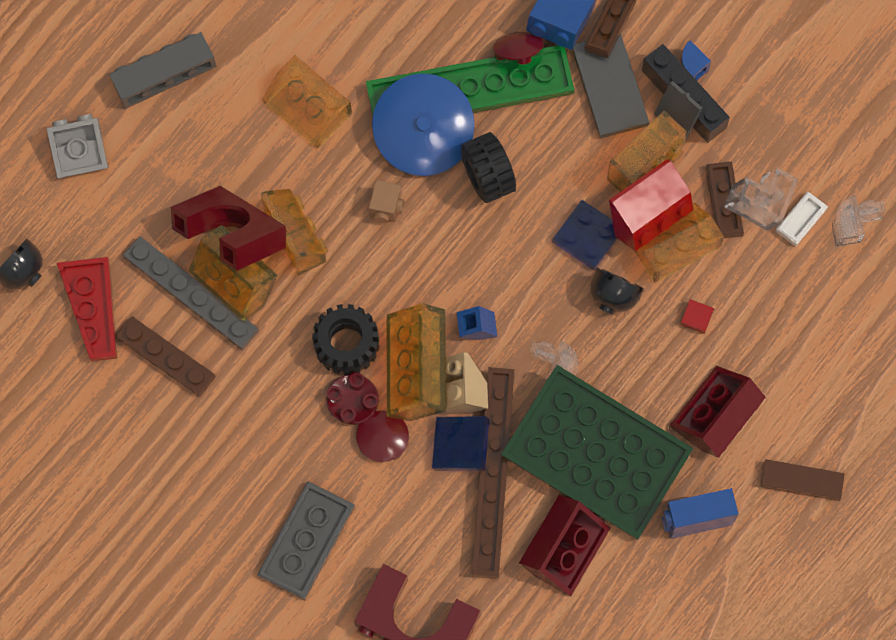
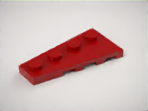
[57,257,117,361]

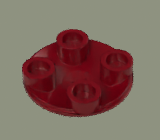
[493,32,544,64]
[326,373,379,424]
[356,410,409,462]

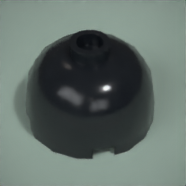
[0,239,43,290]
[590,267,644,314]

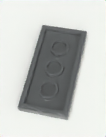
[572,34,649,139]
[257,481,355,600]

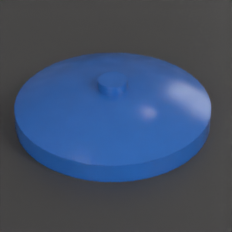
[372,74,474,176]

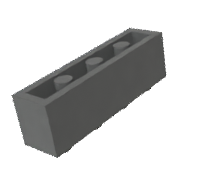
[109,32,217,109]

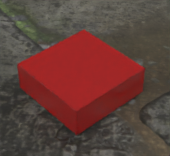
[680,299,714,334]

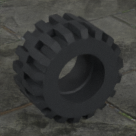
[461,132,516,203]
[312,304,379,376]

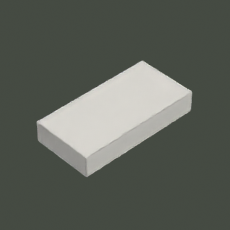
[775,192,828,247]

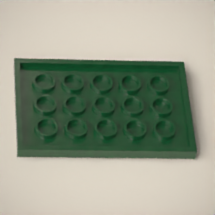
[501,365,693,540]

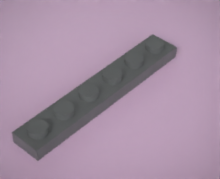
[123,236,259,350]

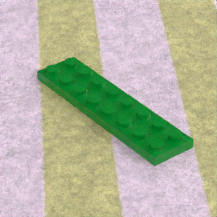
[366,45,575,116]

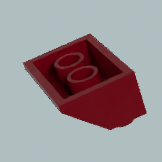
[669,366,766,458]
[519,495,611,596]

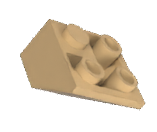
[427,352,488,415]

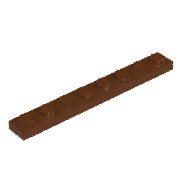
[472,367,515,579]

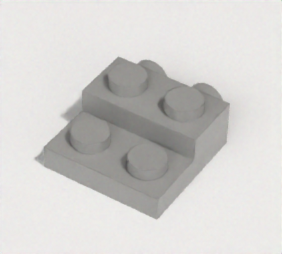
[47,114,109,178]

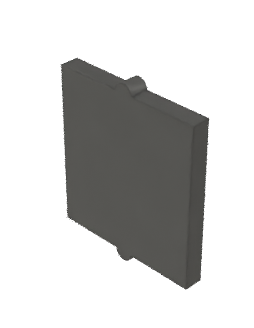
[654,81,703,141]

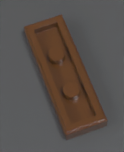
[585,0,637,58]
[706,161,744,239]
[761,459,845,501]

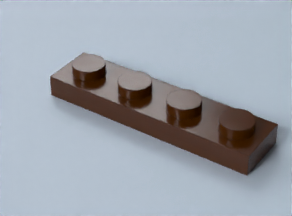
[116,316,216,397]

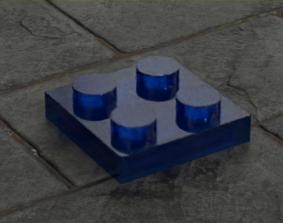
[552,200,618,271]
[432,416,489,471]

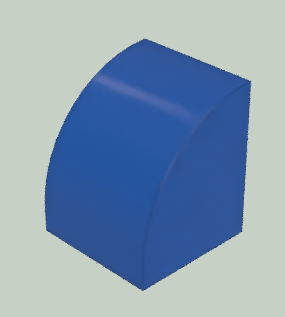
[681,40,711,80]
[457,306,498,340]

